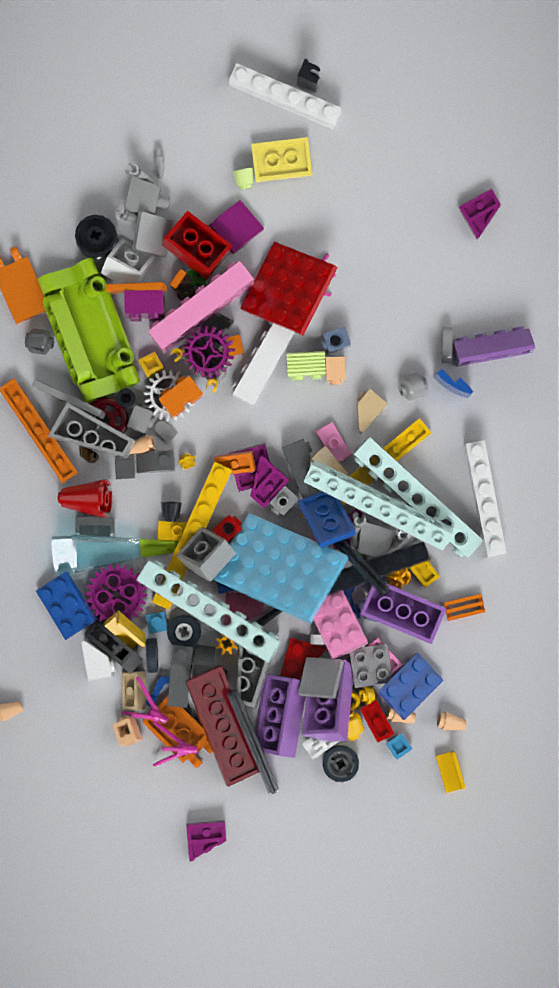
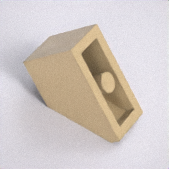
[357,389,387,434]

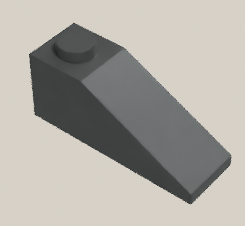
[282,439,313,498]
[85,620,143,674]
[168,645,194,708]

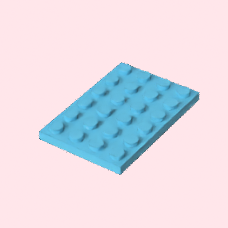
[213,513,348,623]

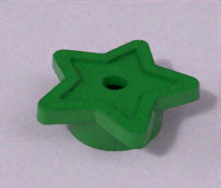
[187,270,206,287]

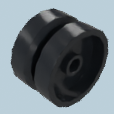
[75,214,118,260]

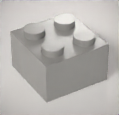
[177,527,236,582]

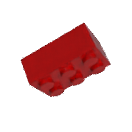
[162,210,233,280]

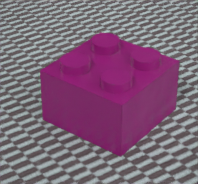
[124,290,165,322]

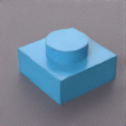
[145,611,167,634]
[386,733,412,760]

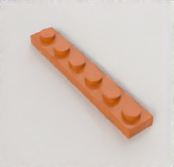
[0,378,79,484]

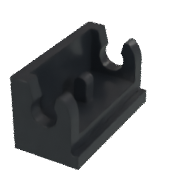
[297,59,320,92]

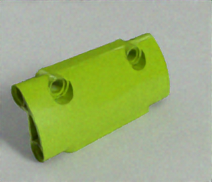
[37,258,140,403]

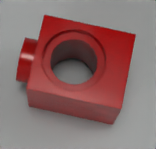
[212,515,242,543]

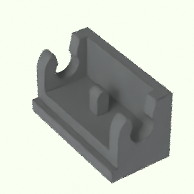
[75,517,115,540]

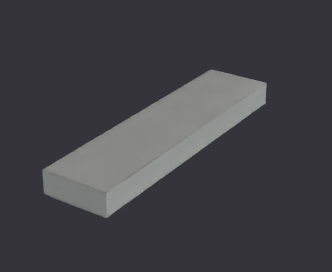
[32,379,106,420]

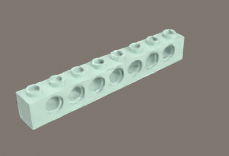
[352,437,483,558]
[304,460,453,550]
[137,560,281,663]

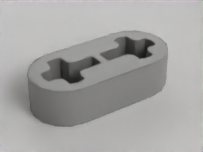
[441,327,452,363]

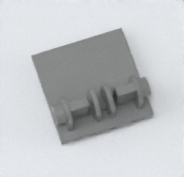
[350,644,392,688]

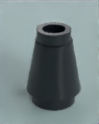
[116,388,136,407]

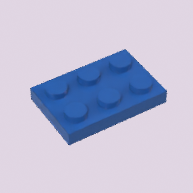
[297,491,356,548]
[36,571,97,640]
[377,652,444,720]

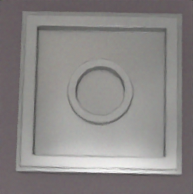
[132,211,173,258]
[298,657,344,699]

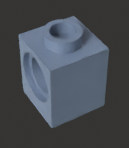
[321,327,351,354]

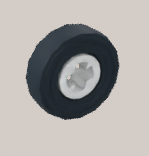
[167,615,201,647]
[146,638,158,673]

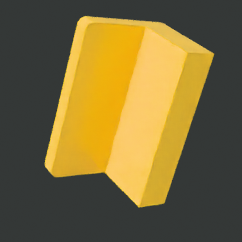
[105,610,146,649]
[435,751,466,793]

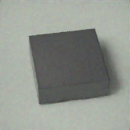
[115,459,135,480]

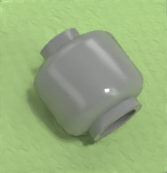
[398,373,428,401]

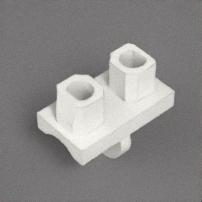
[302,738,339,760]

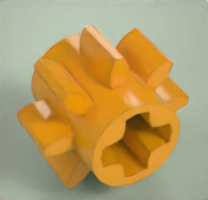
[387,568,411,589]
[216,634,238,655]

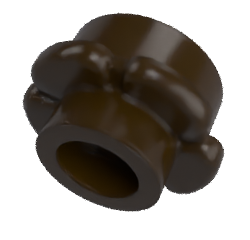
[177,283,196,300]

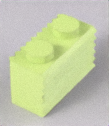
[286,351,326,381]

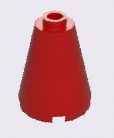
[57,479,112,517]

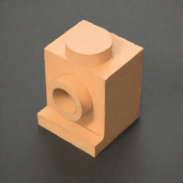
[113,716,144,746]

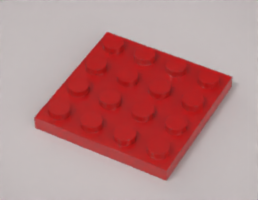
[240,241,338,336]

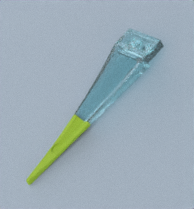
[52,534,179,575]

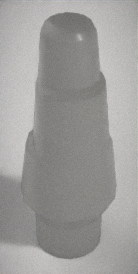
[153,149,164,178]

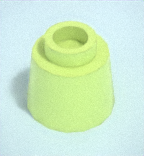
[232,168,254,190]

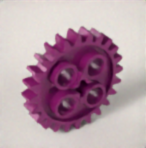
[85,563,148,622]

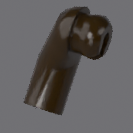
[79,446,99,463]

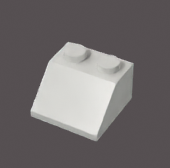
[101,238,155,283]
[81,641,116,680]

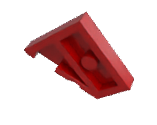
[280,638,326,680]

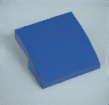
[434,369,474,398]

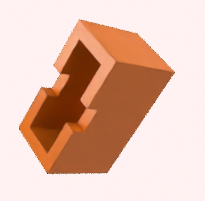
[159,376,204,419]

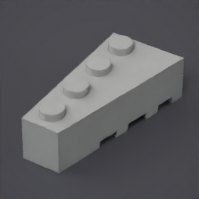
[48,402,136,459]
[237,625,279,708]

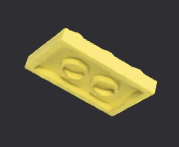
[251,137,313,183]

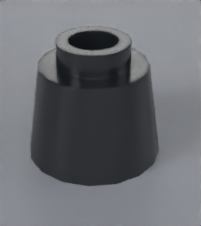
[161,501,182,522]

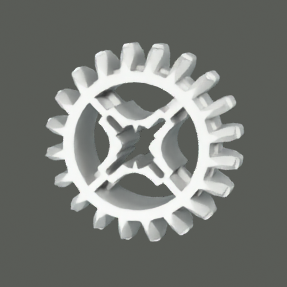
[144,370,194,422]

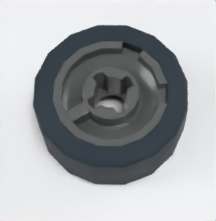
[322,745,359,782]

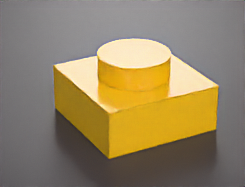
[138,352,164,378]

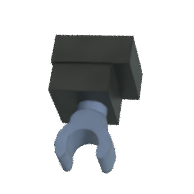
[207,312,234,339]

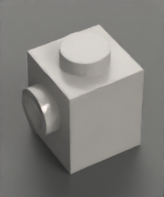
[127,404,156,435]
[269,486,299,517]

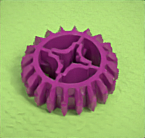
[183,326,235,378]

